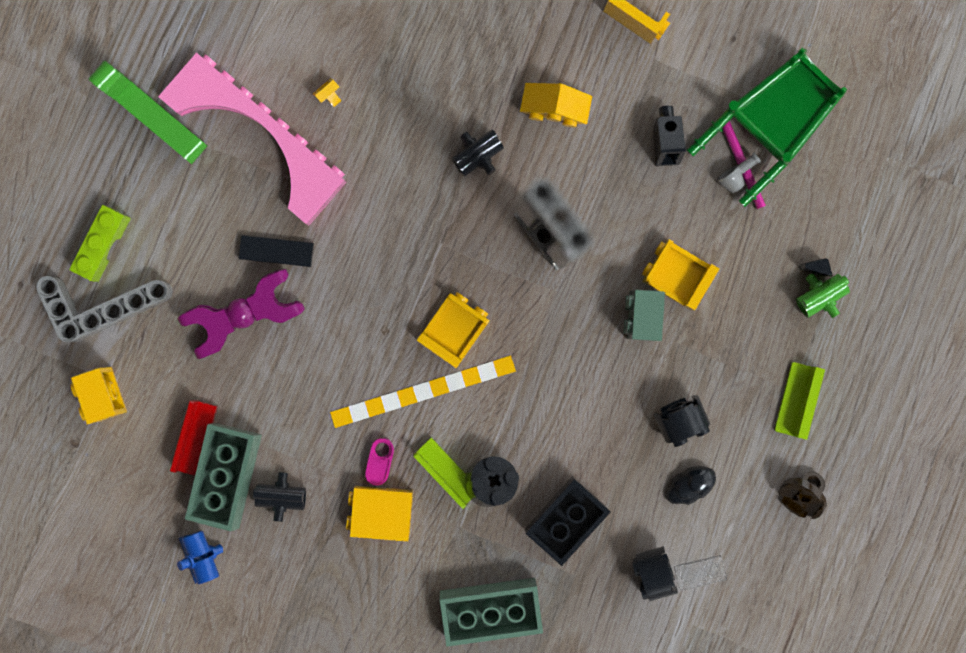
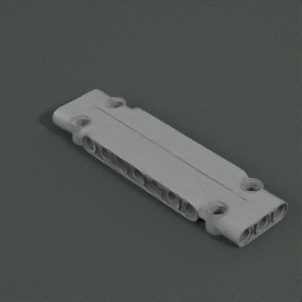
[514,178,594,271]

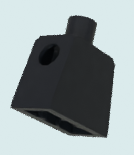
[653,105,686,166]

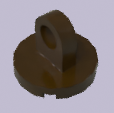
[779,471,827,519]

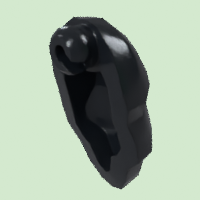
[666,466,716,505]

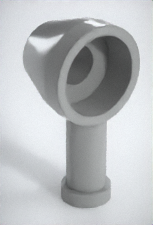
[717,152,761,193]

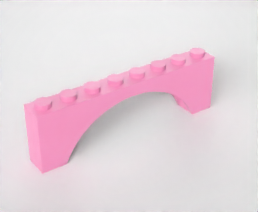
[158,52,347,226]

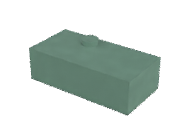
[185,423,262,531]
[440,578,543,647]

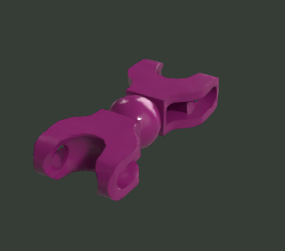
[177,268,305,359]

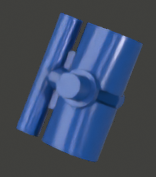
[177,530,223,584]

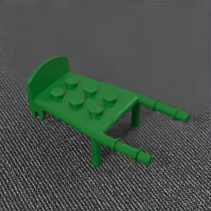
[687,48,847,207]

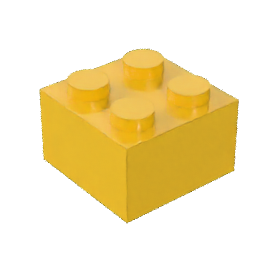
[71,367,127,425]

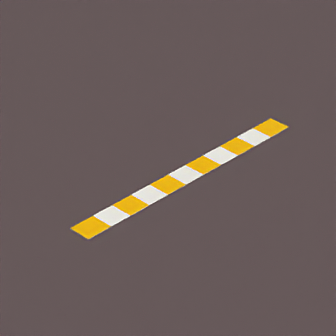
[330,356,516,428]

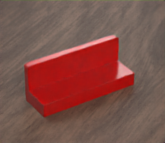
[170,400,218,476]

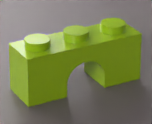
[69,205,131,282]

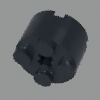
[654,395,710,447]
[465,456,519,507]
[632,546,678,601]

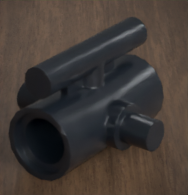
[452,130,504,176]
[253,472,306,522]

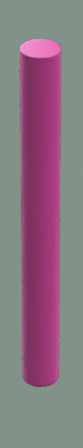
[722,121,766,209]

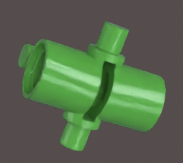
[796,273,850,319]

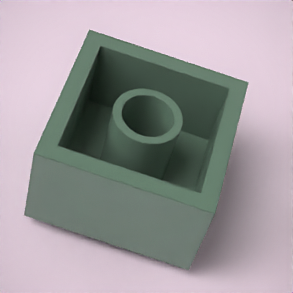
[623,290,665,341]

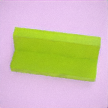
[774,362,825,440]
[413,437,471,509]

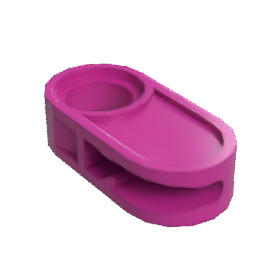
[366,438,394,486]

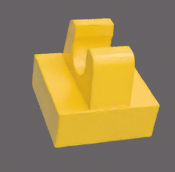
[313,78,341,107]

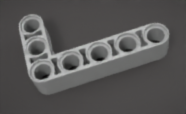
[36,276,173,342]

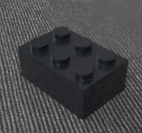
[524,476,611,566]

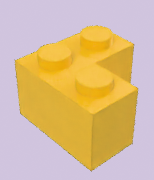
[520,83,592,128]

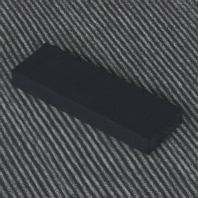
[239,235,314,267]

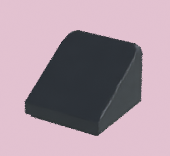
[799,258,832,277]

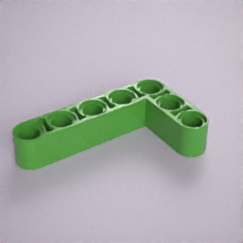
[88,60,207,164]

